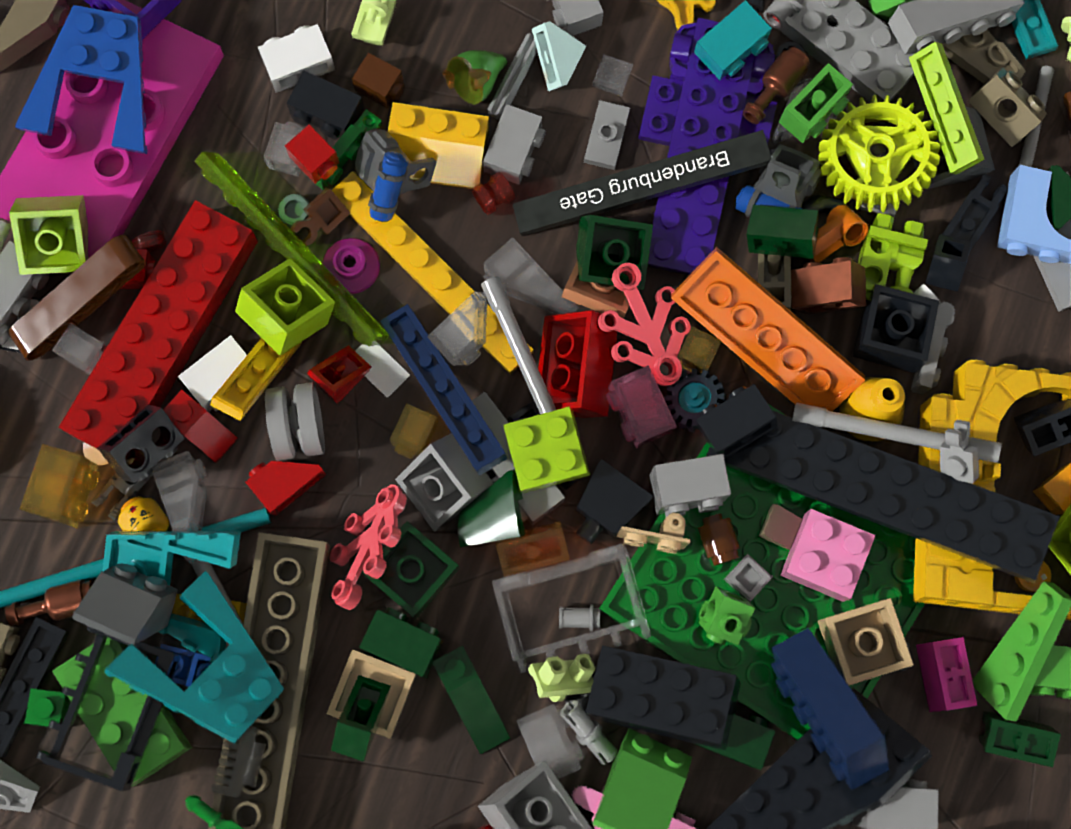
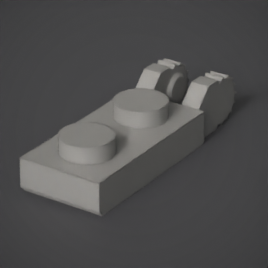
[911,301,955,395]

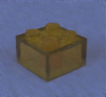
[20,444,99,529]

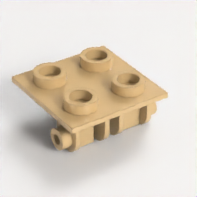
[617,513,691,554]

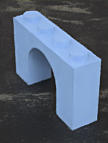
[997,165,1071,264]

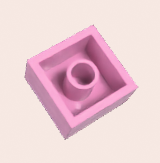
[780,509,875,602]

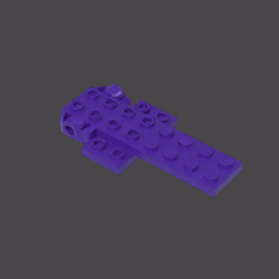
[638,17,777,275]

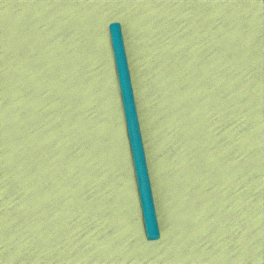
[0,507,271,608]

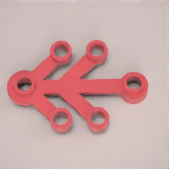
[598,263,691,386]
[329,484,407,610]

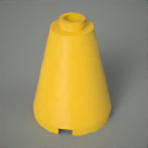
[839,377,905,442]

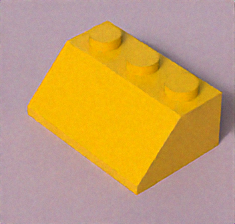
[388,102,489,190]

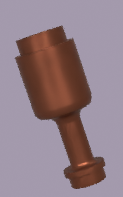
[742,47,810,124]
[5,579,94,626]

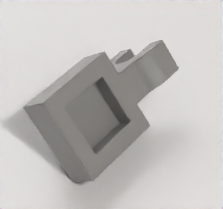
[940,419,979,484]

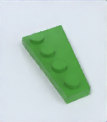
[972,581,1071,722]

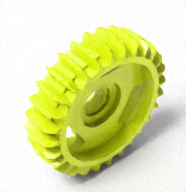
[818,94,940,213]

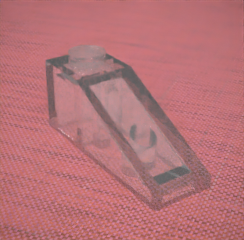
[483,237,579,314]
[152,450,208,564]

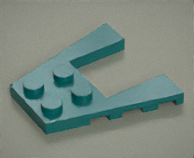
[102,531,241,663]
[104,571,284,743]

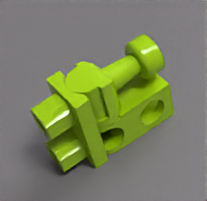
[858,213,928,300]

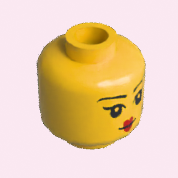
[118,496,169,531]

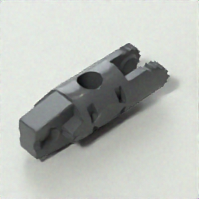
[91,441,159,521]

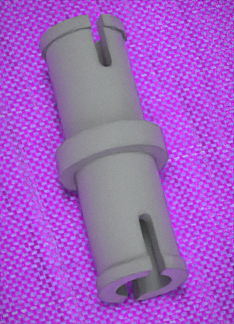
[560,700,618,765]

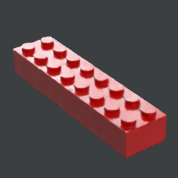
[58,200,258,460]

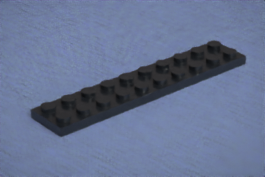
[706,410,1060,583]

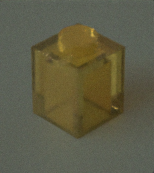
[677,326,721,373]
[390,404,438,459]

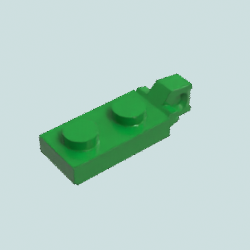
[314,109,382,190]

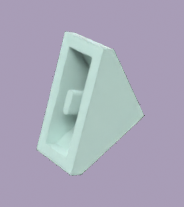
[532,21,586,91]

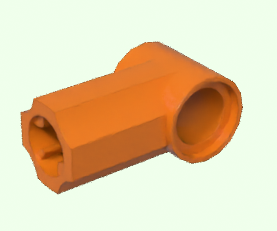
[809,205,869,263]

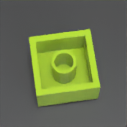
[235,258,335,356]
[503,407,590,493]

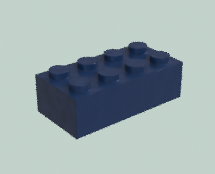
[771,628,889,790]

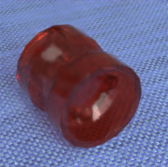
[471,172,516,216]

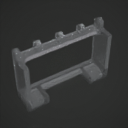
[492,544,651,673]

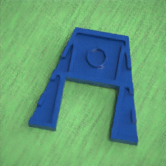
[15,5,148,154]

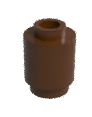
[698,513,740,566]

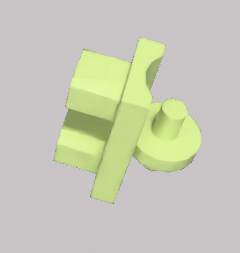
[351,0,397,46]
[528,654,595,702]

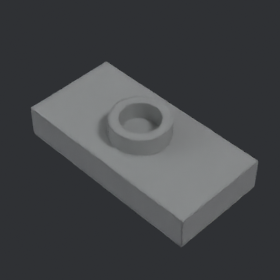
[584,100,630,170]

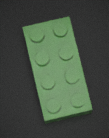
[52,638,192,787]

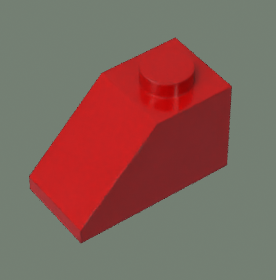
[163,389,238,463]
[245,461,327,517]

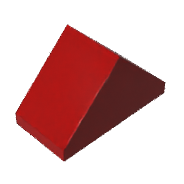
[307,345,372,404]

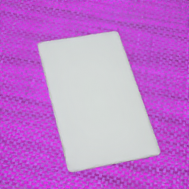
[356,337,410,397]

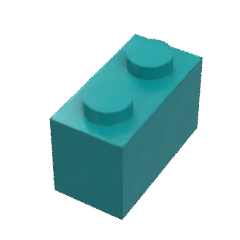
[694,0,772,80]

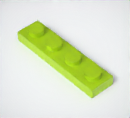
[909,41,985,174]

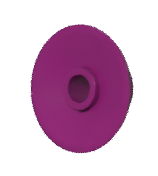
[322,238,380,294]

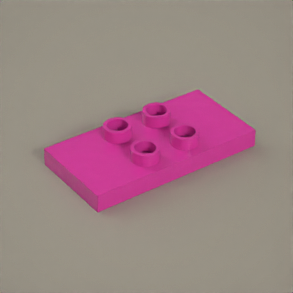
[0,0,224,259]

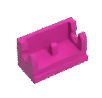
[916,637,977,712]

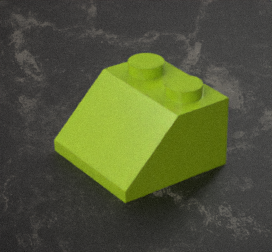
[9,195,88,275]

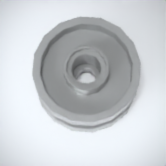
[265,382,325,461]

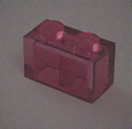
[606,366,677,448]

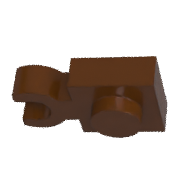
[290,188,350,246]

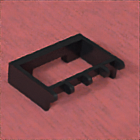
[36,626,182,791]

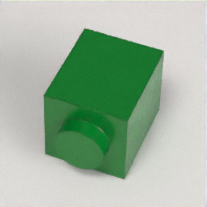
[24,689,71,726]

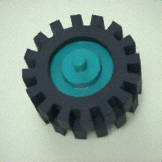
[665,369,727,433]

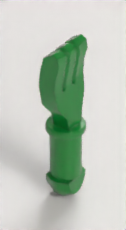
[185,795,245,829]

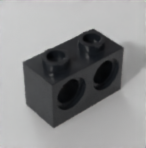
[97,405,185,483]

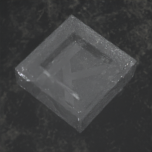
[593,54,633,96]

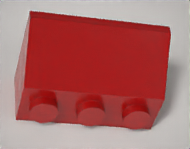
[534,310,617,418]

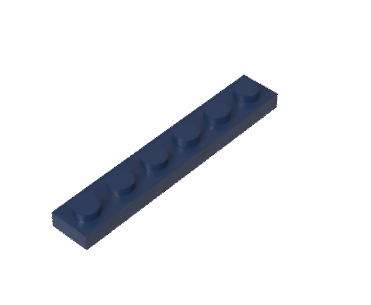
[380,304,508,476]

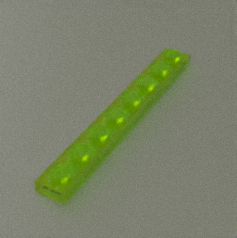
[195,152,389,347]

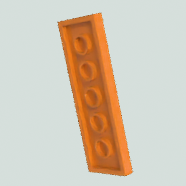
[671,247,865,411]

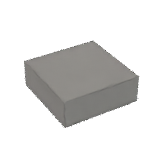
[724,554,773,602]

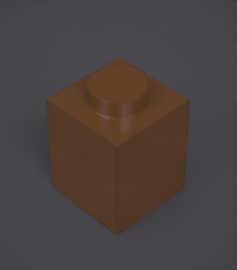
[352,52,405,109]

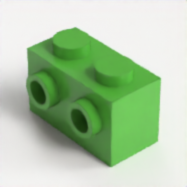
[779,63,853,143]

